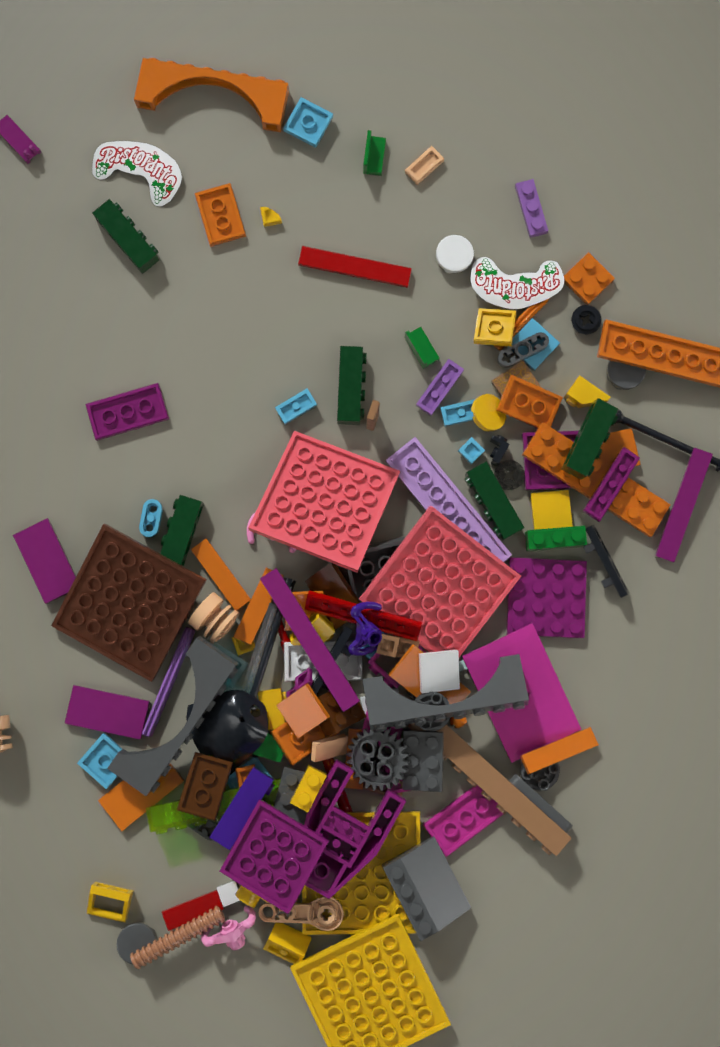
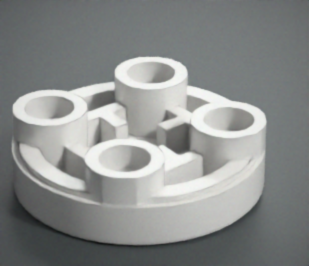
[436,235,474,274]

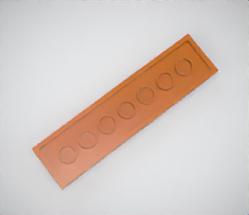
[597,319,720,388]
[522,422,671,537]

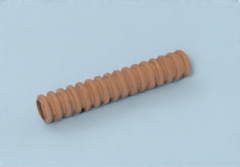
[130,906,225,970]

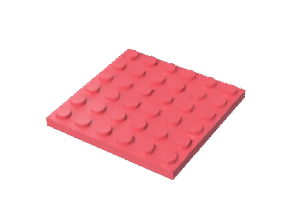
[248,431,400,573]
[359,506,521,657]

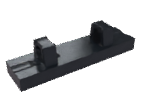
[583,525,630,598]
[311,627,353,695]

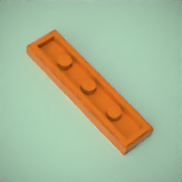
[191,538,251,611]
[234,567,284,645]
[520,727,599,774]

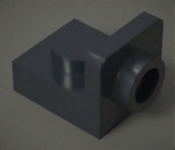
[490,435,510,467]

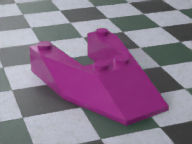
[304,759,406,899]

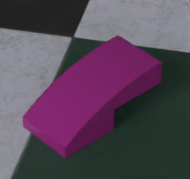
[286,667,312,698]

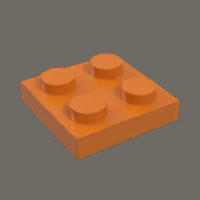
[564,252,615,305]

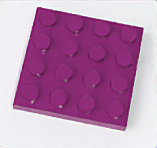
[506,557,587,638]
[219,799,329,914]

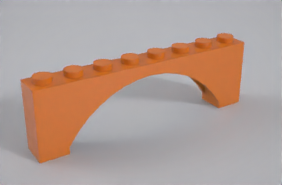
[134,57,289,133]

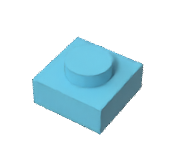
[458,437,485,464]

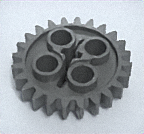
[346,728,410,791]

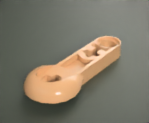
[258,897,344,931]

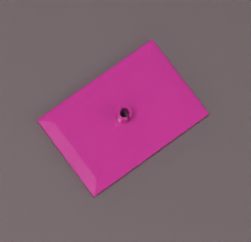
[462,623,581,763]

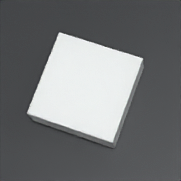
[217,881,240,907]

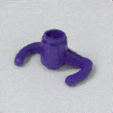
[348,602,382,656]

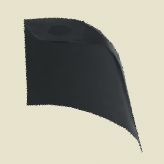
[186,690,268,775]

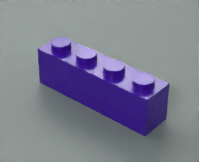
[209,766,275,850]

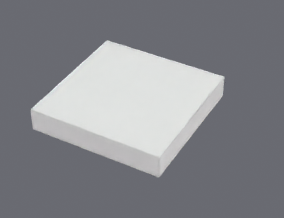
[419,650,460,693]

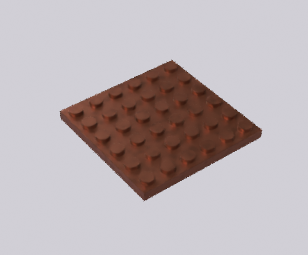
[51,524,207,682]

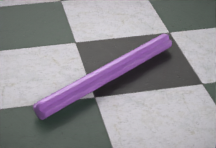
[142,627,195,737]

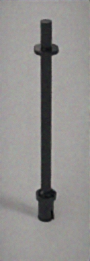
[615,409,720,472]
[241,578,296,722]

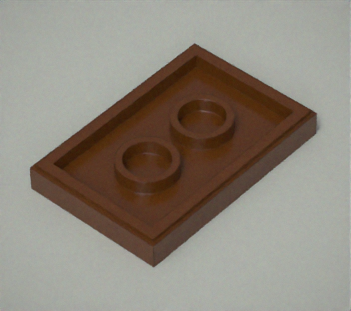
[305,563,360,630]
[177,752,233,822]

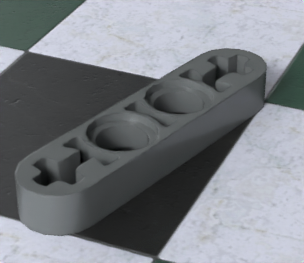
[509,774,573,833]

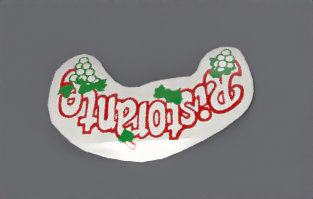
[92,141,182,207]
[470,257,564,309]

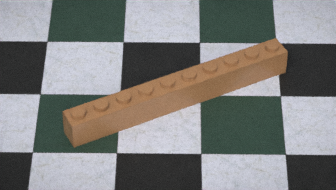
[408,723,572,856]

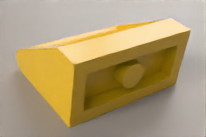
[87,882,133,923]

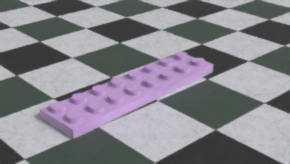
[385,437,512,562]

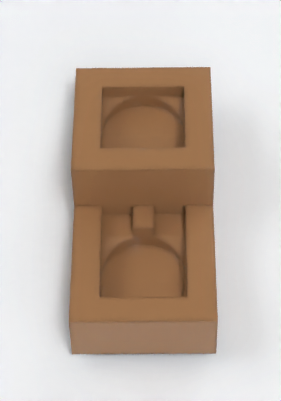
[376,634,420,658]

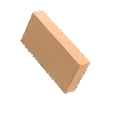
[405,146,444,185]
[311,734,348,762]

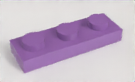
[515,179,548,238]
[416,359,464,416]

